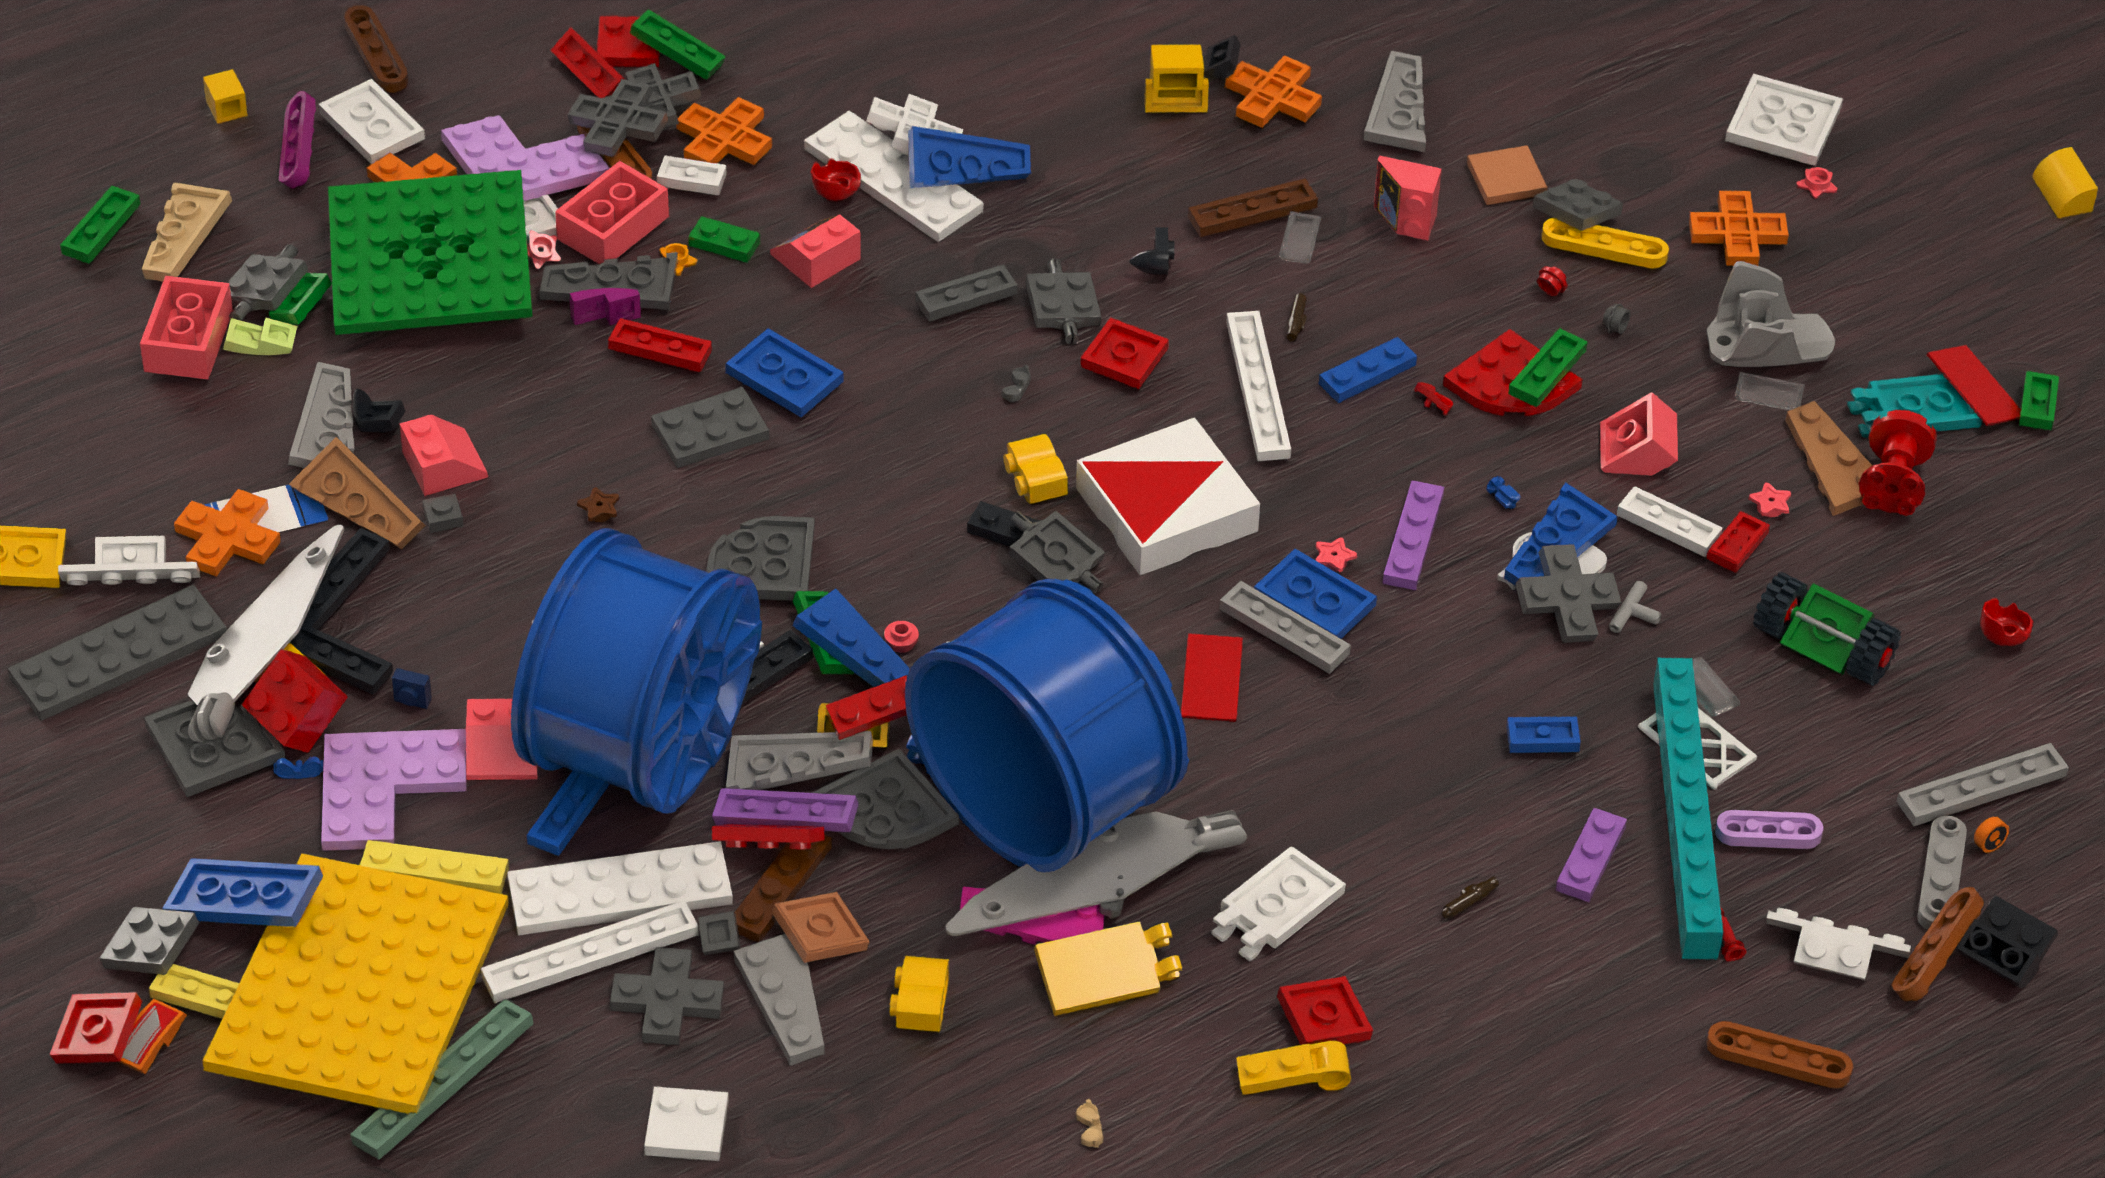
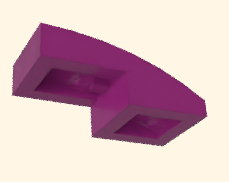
[569,288,641,326]

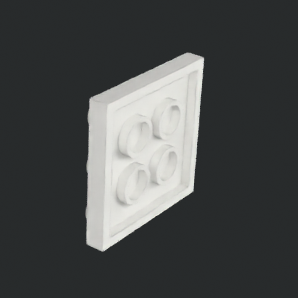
[1725,74,1843,166]

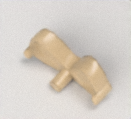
[1076,1099,1103,1148]

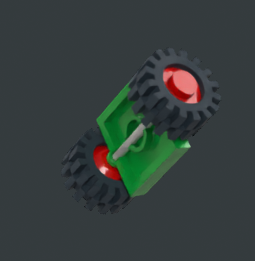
[1753,572,1901,686]

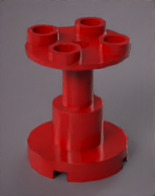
[1858,410,1937,516]

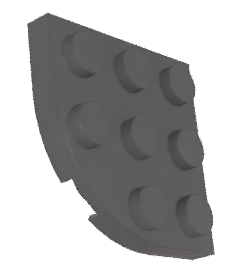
[706,516,815,601]
[144,701,285,797]
[812,749,959,849]

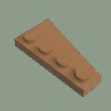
[1786,401,1872,516]
[289,437,426,549]

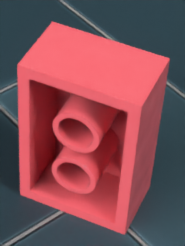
[555,161,669,265]
[140,276,233,380]

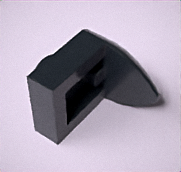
[1129,227,1175,275]
[353,389,406,433]

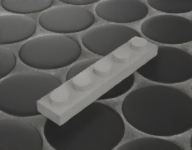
[1896,743,2069,826]

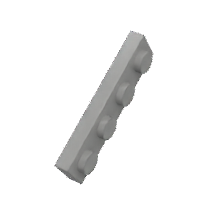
[1219,581,1351,674]

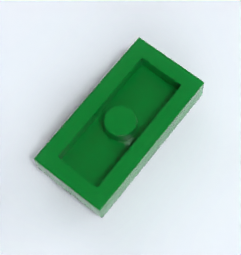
[688,216,760,263]
[269,273,332,325]
[2019,371,2059,431]

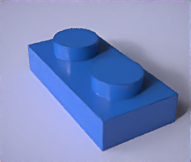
[1506,717,1581,753]

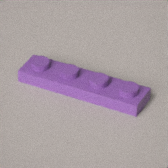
[1383,480,1444,590]
[712,788,859,832]

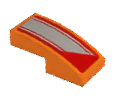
[119,999,187,1075]

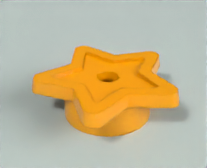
[660,243,697,276]

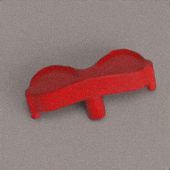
[1414,382,1454,416]

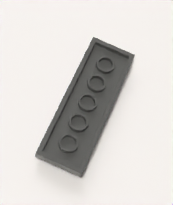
[8,585,227,721]

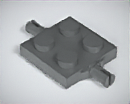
[228,244,308,321]
[1025,258,1101,344]
[1008,510,1105,594]

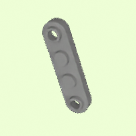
[1917,816,1967,930]

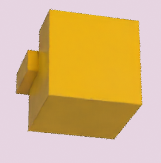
[1145,45,1209,112]

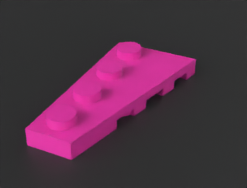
[960,887,1105,945]

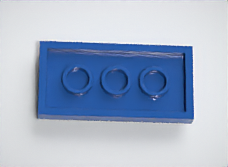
[162,858,323,927]

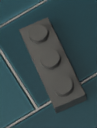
[915,264,1017,322]

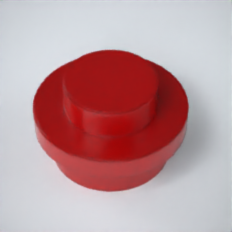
[1537,266,1568,296]

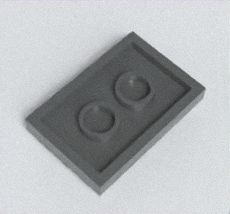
[651,387,769,468]

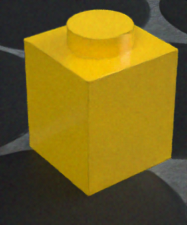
[203,69,248,124]

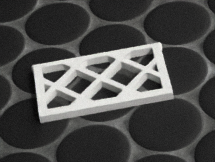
[1638,708,1757,790]

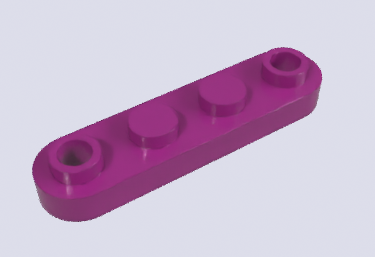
[279,91,316,189]

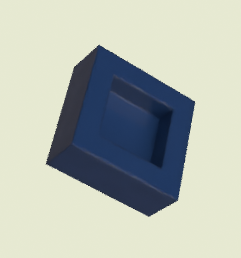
[392,668,432,709]

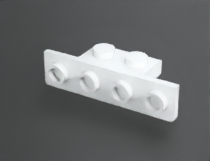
[58,536,200,586]
[1767,908,1911,981]

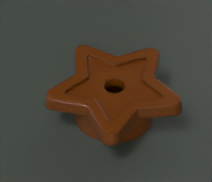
[576,487,620,522]

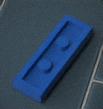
[1319,337,1417,403]
[527,771,610,856]

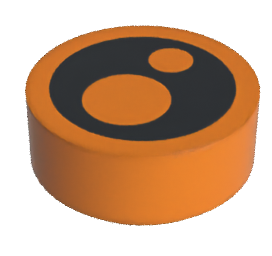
[1974,817,2009,853]

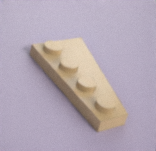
[142,183,232,281]

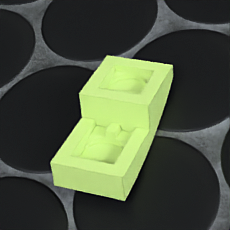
[223,318,297,355]

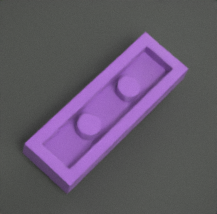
[1556,808,1627,902]

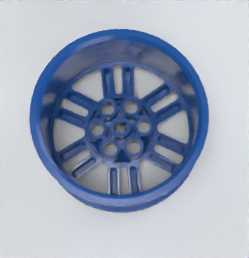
[511,528,762,814]
[905,579,1189,872]

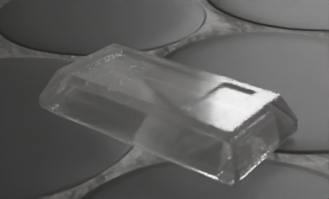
[1279,211,1322,264]
[1735,372,1805,410]
[1693,656,1740,717]

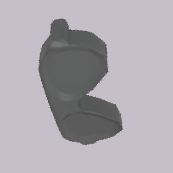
[1002,364,1031,402]
[1099,875,1125,918]

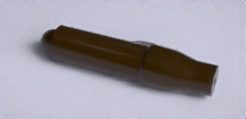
[1287,293,1307,341]
[1442,876,1499,918]

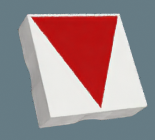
[1076,417,1260,576]

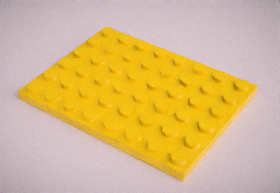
[202,854,508,1114]

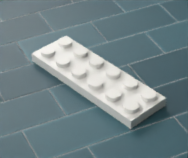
[804,111,983,242]
[507,841,733,936]

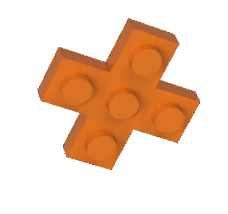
[1225,55,1322,128]
[676,97,772,165]
[366,152,457,182]
[1689,191,1789,266]
[174,489,281,577]

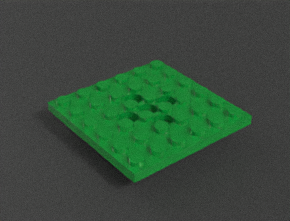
[328,170,533,335]

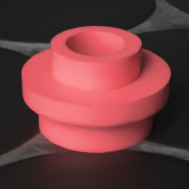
[884,621,919,653]

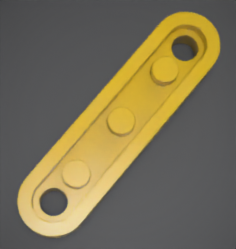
[1542,218,1669,269]

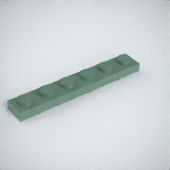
[350,999,534,1160]

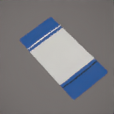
[205,485,328,532]

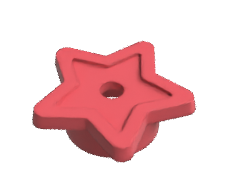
[1797,167,1838,199]
[527,230,561,270]
[1748,483,1791,517]
[1315,537,1357,572]

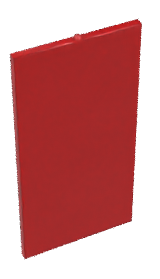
[1927,345,2021,426]
[1181,633,1243,722]

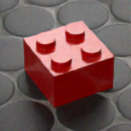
[242,649,348,753]

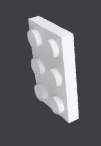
[319,79,425,164]

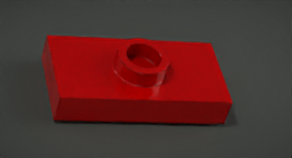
[1706,511,1770,573]

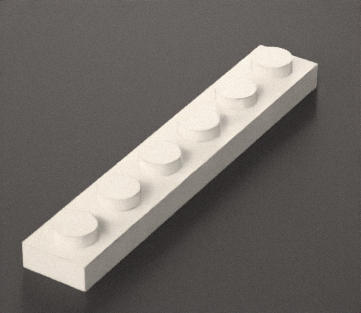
[1226,311,1291,461]
[481,900,699,1003]

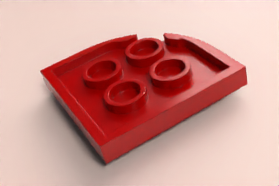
[1443,329,1583,416]

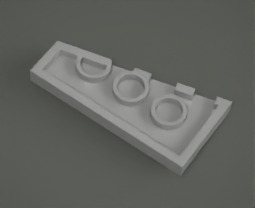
[1364,51,1426,152]
[288,362,354,468]
[726,731,873,790]
[734,934,824,1066]

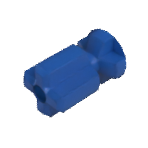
[1486,476,1521,509]

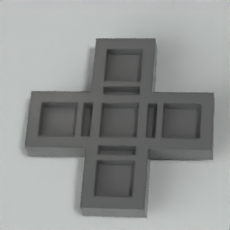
[603,64,702,131]
[568,79,668,157]
[1515,544,1622,643]
[610,947,724,1045]

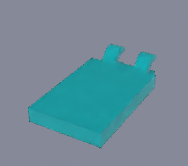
[1847,374,1982,438]

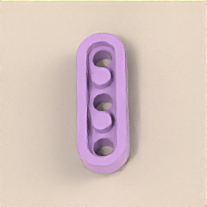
[1715,810,1823,849]

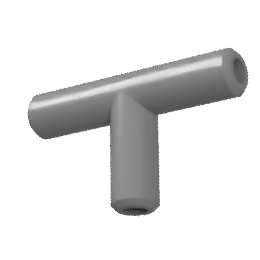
[1609,581,1661,633]

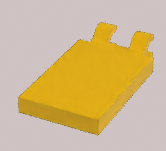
[0,526,66,588]
[1034,921,1183,1016]

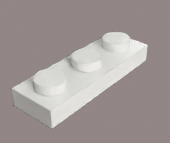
[1617,486,1723,557]

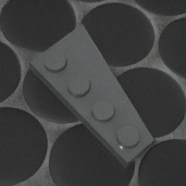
[540,252,678,310]

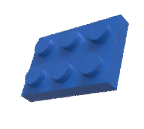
[725,328,844,417]
[1254,549,1377,639]

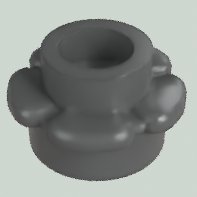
[1603,304,1631,334]

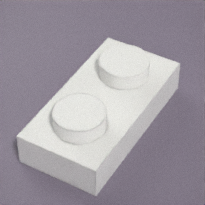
[657,156,727,196]

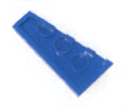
[908,126,1031,188]
[1504,482,1618,586]
[792,588,910,687]

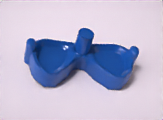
[273,756,324,779]

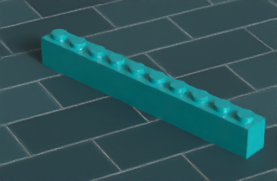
[1653,658,1723,959]

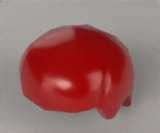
[810,158,861,201]
[1980,598,2034,646]

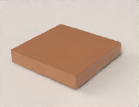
[1467,146,1547,205]
[772,892,870,963]

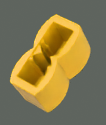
[1003,434,1068,504]
[890,956,949,1032]

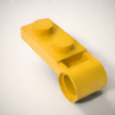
[1236,1041,1351,1095]

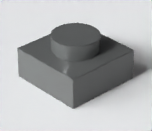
[422,494,463,533]
[698,911,741,955]

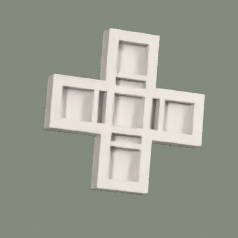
[866,94,963,156]

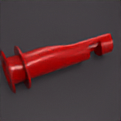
[1720,906,1747,961]

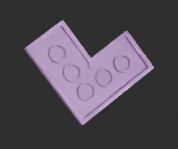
[441,115,610,201]
[321,729,467,851]

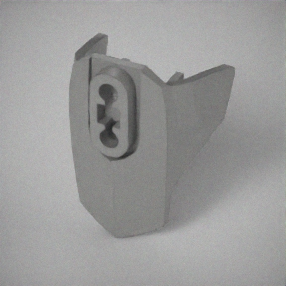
[1706,261,1835,367]

